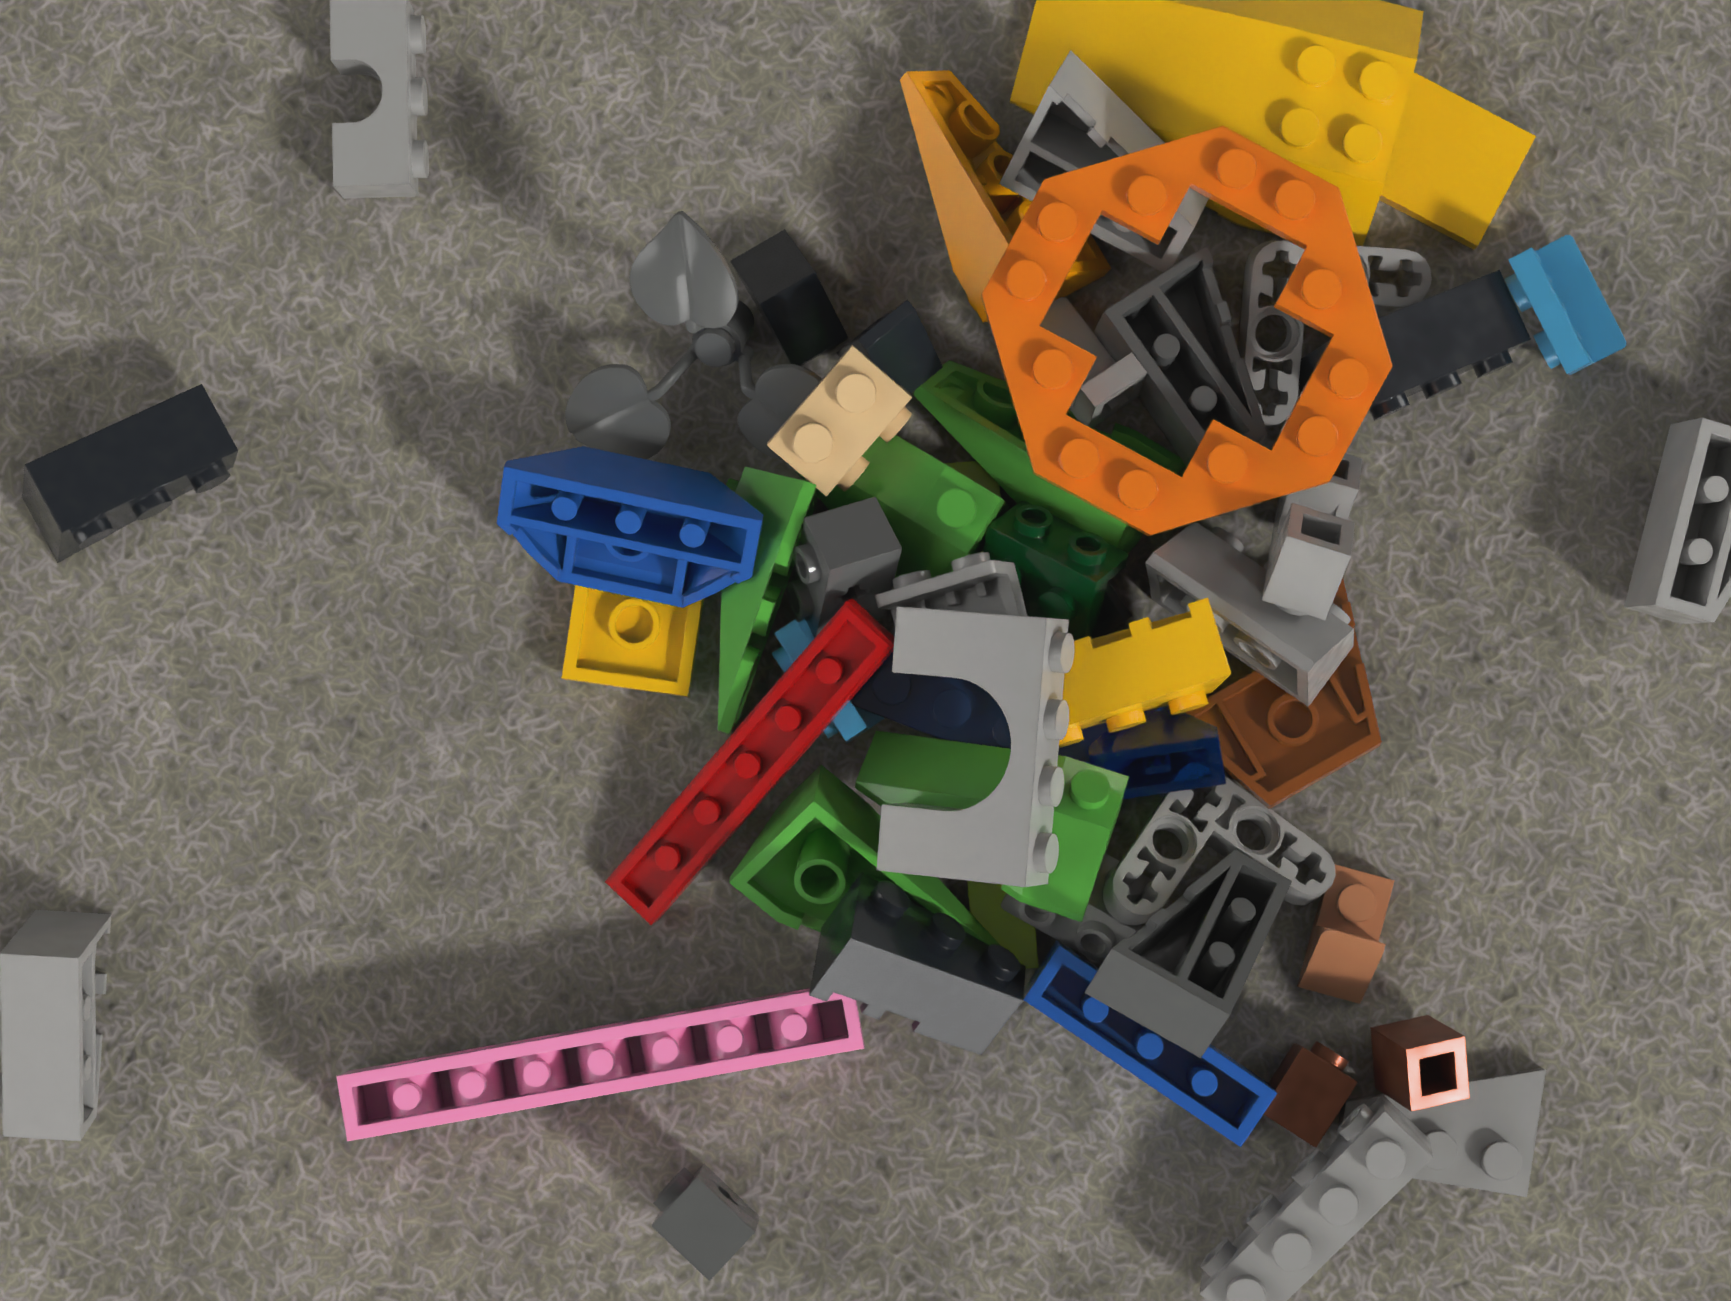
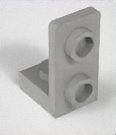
[1040,297,1147,428]

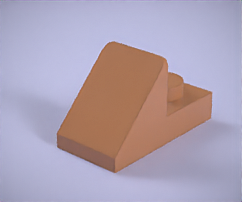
[1297,864,1395,1004]

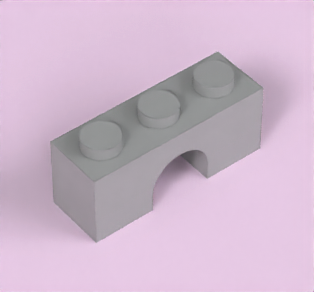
[330,0,429,199]
[1262,453,1362,620]

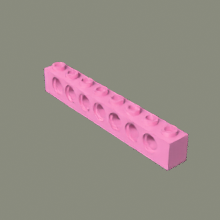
[336,988,864,1141]

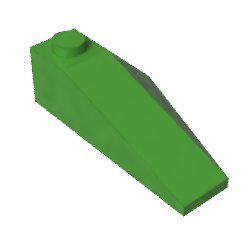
[913,360,1187,554]
[797,435,1009,578]
[718,466,818,735]
[855,731,1129,922]
[729,765,1001,946]

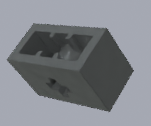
[786,497,902,638]
[652,1164,760,1281]

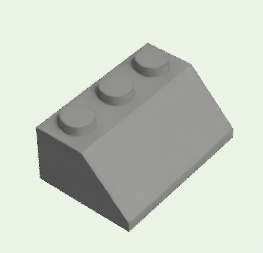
[1146,522,1354,707]

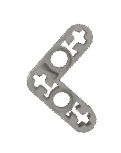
[1238,240,1432,426]
[1103,765,1336,926]

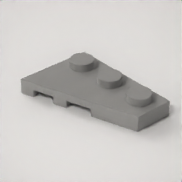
[1336,1068,1546,1197]

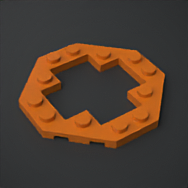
[981,126,1393,536]

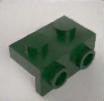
[983,501,1128,640]

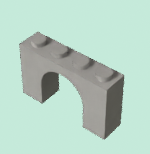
[877,606,1075,887]

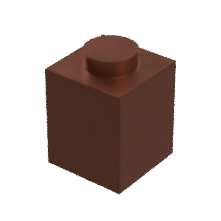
[1370,1015,1470,1111]
[1264,1041,1358,1148]

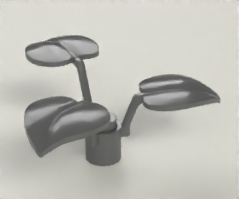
[565,211,822,461]

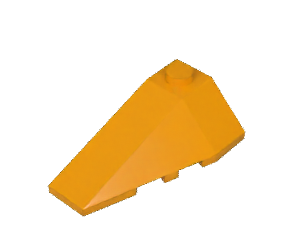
[900,70,1111,323]

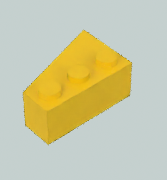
[1059,597,1231,748]

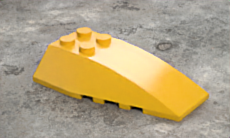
[1010,0,1424,246]

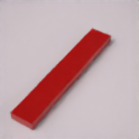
[605,598,895,925]

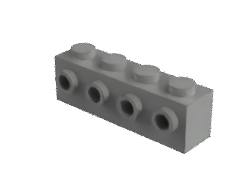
[1200,1094,1433,1301]

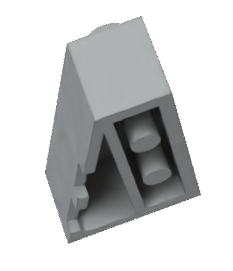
[999,50,1209,273]
[1624,418,1731,624]
[0,910,111,1141]

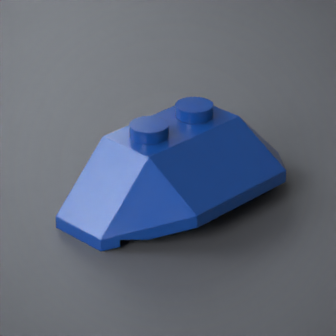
[497,446,764,608]

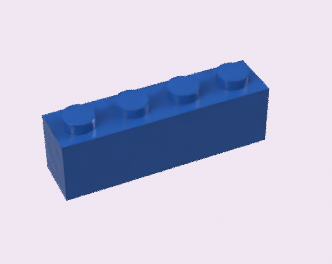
[1024,940,1277,1147]

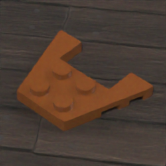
[1154,578,1382,809]

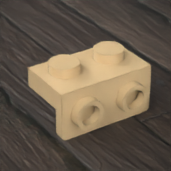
[767,344,912,496]

